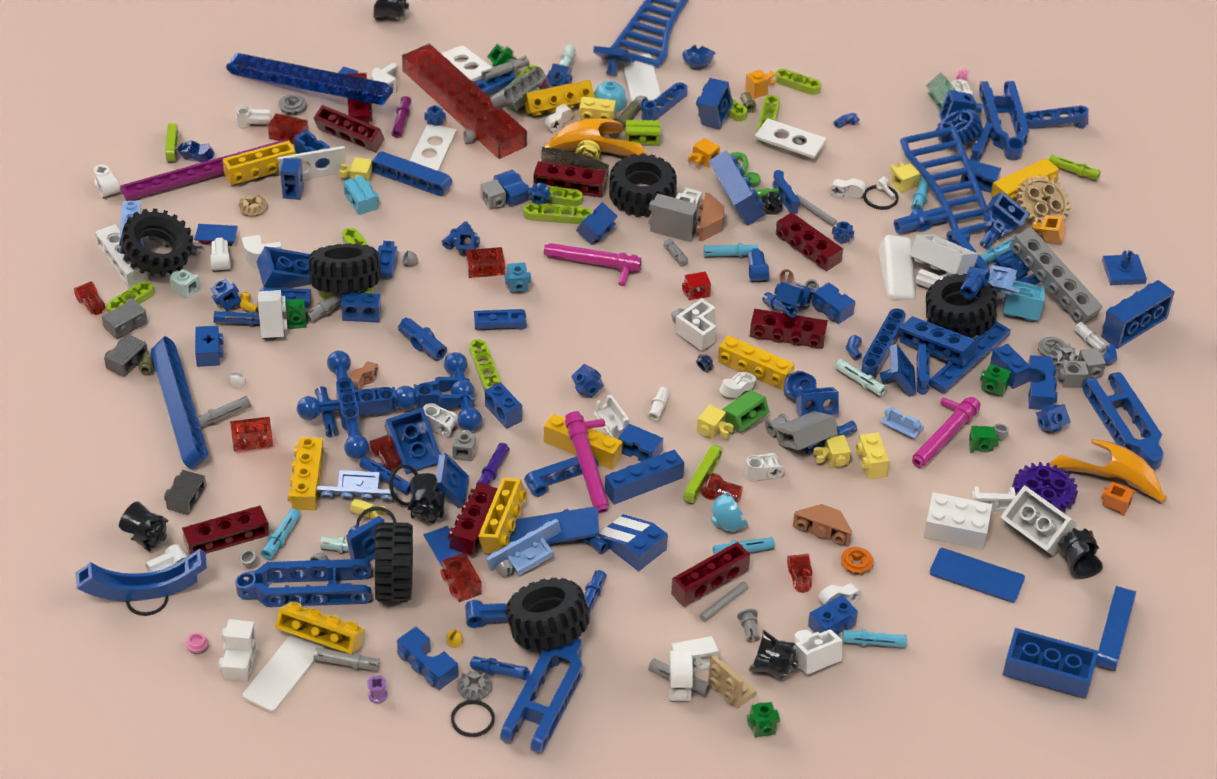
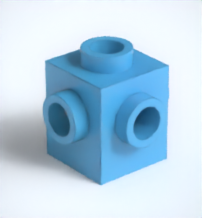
[504,262,531,292]

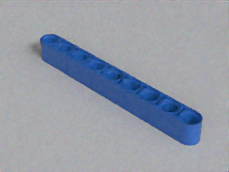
[151,336,208,470]

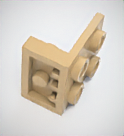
[708,655,757,709]

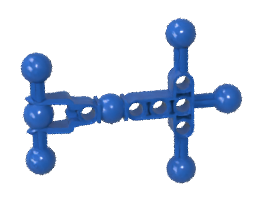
[296,350,482,459]

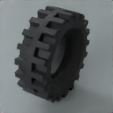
[119,208,193,277]

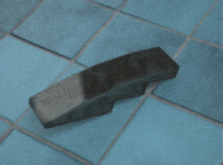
[541,147,609,180]

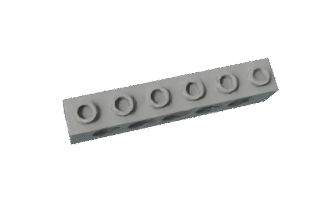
[1009,227,1103,324]

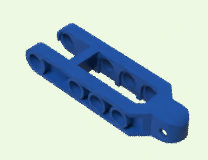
[979,81,1029,159]
[1082,372,1164,470]
[235,559,372,607]
[500,638,583,754]

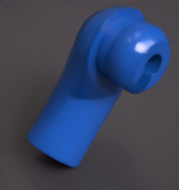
[834,113,859,128]
[846,335,862,360]
[1102,344,1117,364]

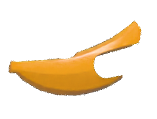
[544,119,647,157]
[1050,439,1167,503]

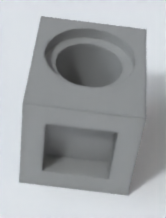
[480,179,506,210]
[1078,348,1106,379]
[1058,361,1089,388]

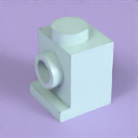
[170,269,200,299]

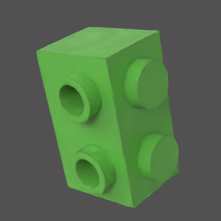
[722,390,770,432]

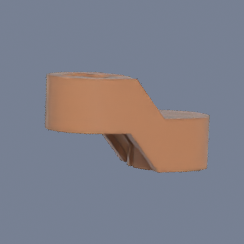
[349,361,379,390]

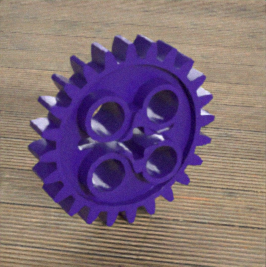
[1012,462,1078,513]

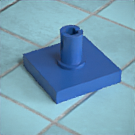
[593,46,635,75]
[1102,250,1147,285]
[880,344,916,396]
[435,452,469,508]
[346,516,384,562]

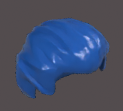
[682,45,715,68]
[784,370,817,401]

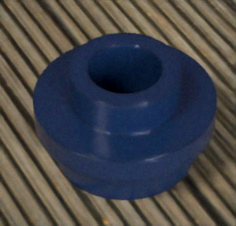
[696,354,713,372]

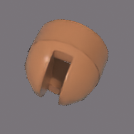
[779,269,794,282]

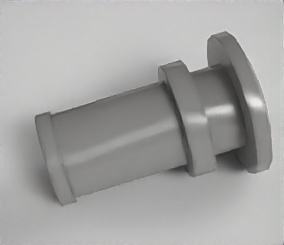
[737,608,760,643]

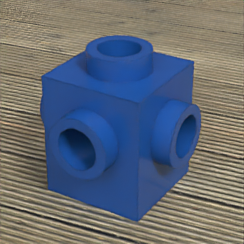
[547,63,572,87]
[453,228,480,254]
[1000,253,1030,279]
[210,278,242,311]
[571,364,604,398]
[1036,404,1071,433]

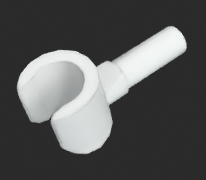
[877,176,895,199]

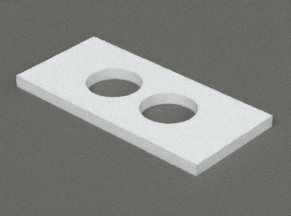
[437,45,493,83]
[754,118,827,159]
[410,124,457,171]
[278,146,346,182]

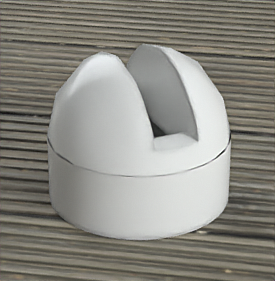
[229,371,245,388]

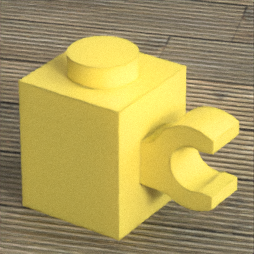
[339,157,373,182]
[890,161,920,193]
[697,404,734,439]
[813,435,851,468]

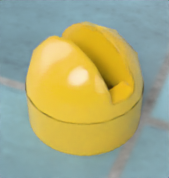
[446,629,463,648]

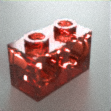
[268,113,309,145]
[466,247,505,278]
[230,416,273,452]
[440,552,482,602]

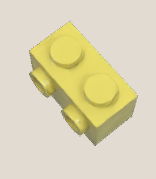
[579,97,616,121]
[856,433,889,479]

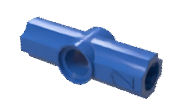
[893,206,948,234]
[398,317,447,360]

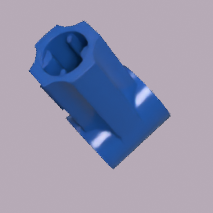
[748,248,769,281]
[960,267,990,300]
[465,600,507,628]

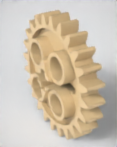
[1015,175,1071,224]

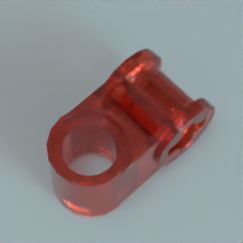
[787,553,813,593]

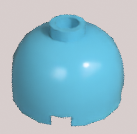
[594,81,627,113]
[710,491,748,532]

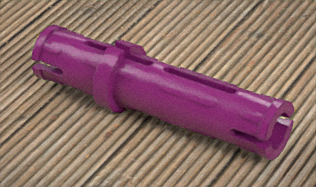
[391,96,412,138]

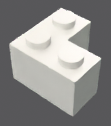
[258,290,287,338]
[675,298,716,351]
[219,619,257,682]

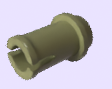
[740,92,756,112]
[138,351,154,375]

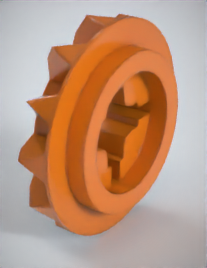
[841,547,873,575]

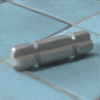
[663,239,688,266]

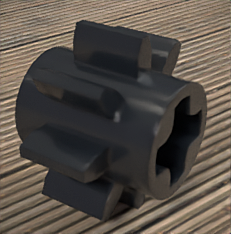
[762,191,783,213]

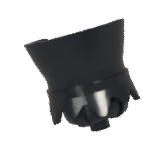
[373,0,409,20]
[408,473,445,524]
[119,501,169,552]
[1058,528,1103,579]
[749,630,799,680]

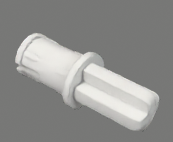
[1074,322,1106,352]
[648,387,669,421]

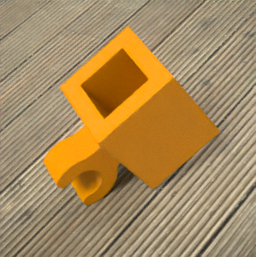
[745,69,776,99]
[688,138,720,168]
[1031,215,1066,244]

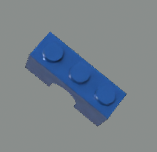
[774,281,815,306]
[1028,355,1058,410]
[397,626,459,690]

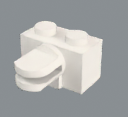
[795,629,842,674]

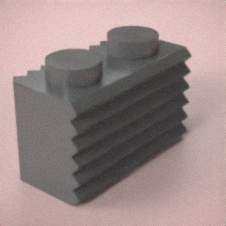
[102,299,148,339]
[104,334,148,377]
[164,470,207,515]

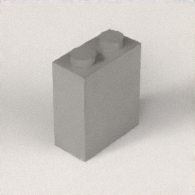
[648,194,698,242]
[775,411,838,450]

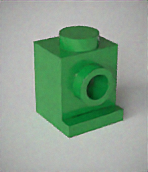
[285,299,306,329]
[969,425,999,453]

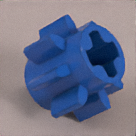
[424,105,446,126]
[528,183,551,204]
[832,221,854,244]

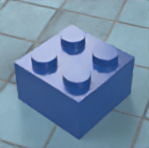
[696,78,733,129]

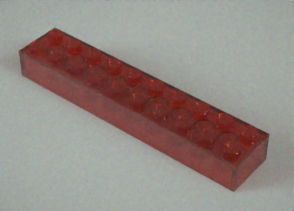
[402,43,527,159]

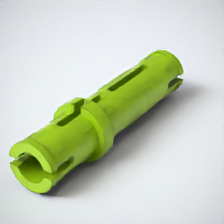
[1049,154,1101,181]

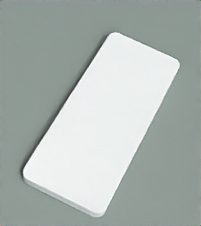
[622,54,661,102]
[242,634,324,713]

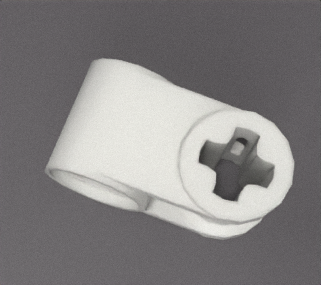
[93,164,120,197]
[423,403,459,437]
[744,453,784,481]

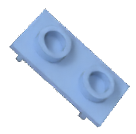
[881,407,924,439]

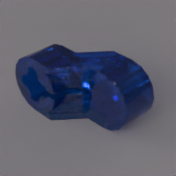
[178,140,215,162]

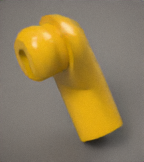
[239,291,259,313]

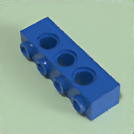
[899,316,976,366]

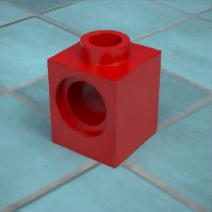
[682,271,711,300]

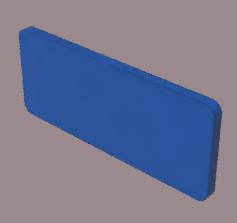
[511,506,599,544]
[930,548,1025,603]

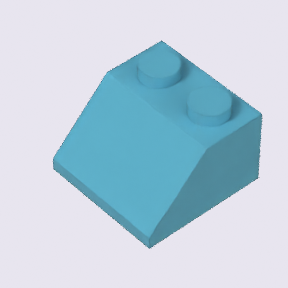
[1003,280,1045,321]

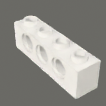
[95,224,149,288]

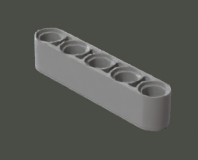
[491,67,545,110]

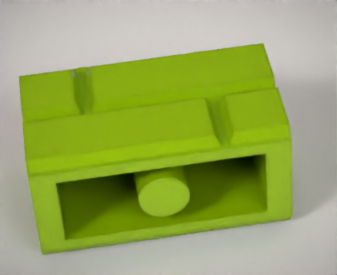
[625,120,660,146]

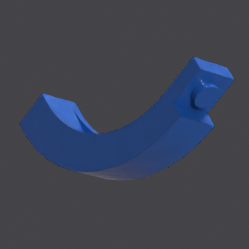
[76,549,207,601]

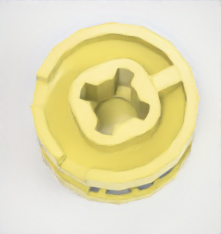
[574,140,601,167]

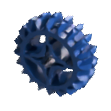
[936,108,983,149]

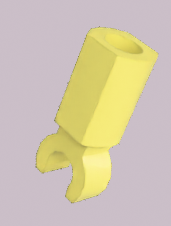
[350,499,387,519]

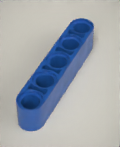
[372,151,453,196]
[861,308,906,379]
[1095,586,1136,671]

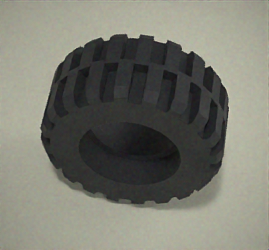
[609,153,677,217]
[308,243,380,294]
[926,274,997,338]
[375,522,413,602]
[505,577,590,651]

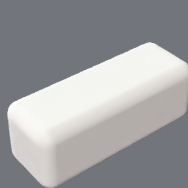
[878,235,916,300]

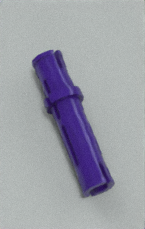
[476,442,510,486]

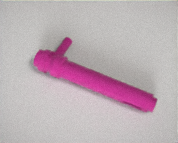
[544,243,642,286]
[912,397,981,467]
[564,411,609,513]

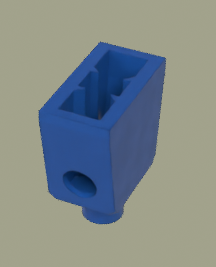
[939,90,982,119]

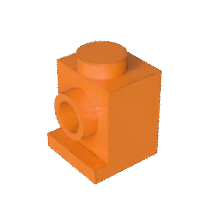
[1101,481,1135,516]

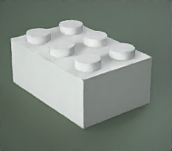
[910,234,979,276]
[1000,485,1078,556]
[924,492,992,549]

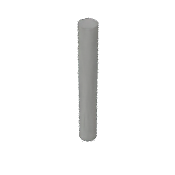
[796,194,837,226]
[700,581,748,622]

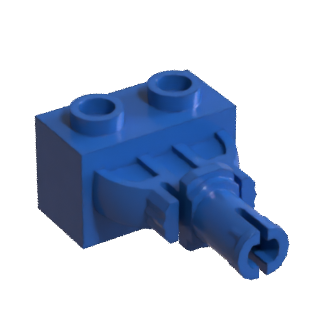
[980,192,1029,250]

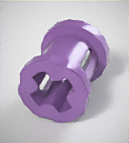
[368,675,387,704]

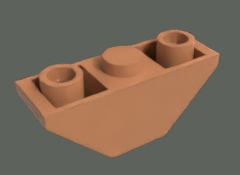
[696,192,725,241]
[793,504,852,547]

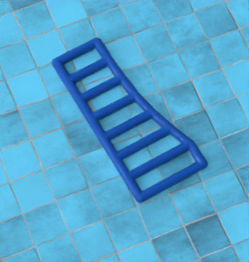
[611,0,688,67]
[900,126,988,233]

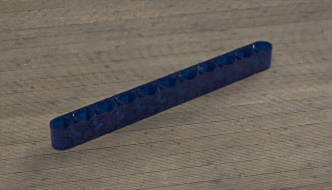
[226,53,393,105]

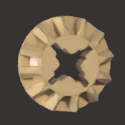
[238,194,267,216]

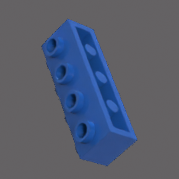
[604,449,684,505]

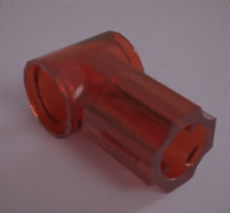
[74,281,105,315]
[370,434,402,472]
[701,473,743,503]

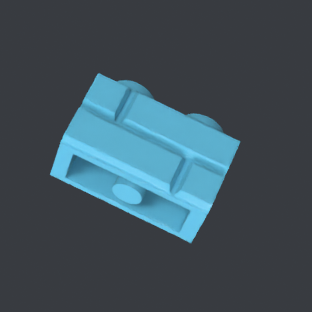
[343,176,379,215]

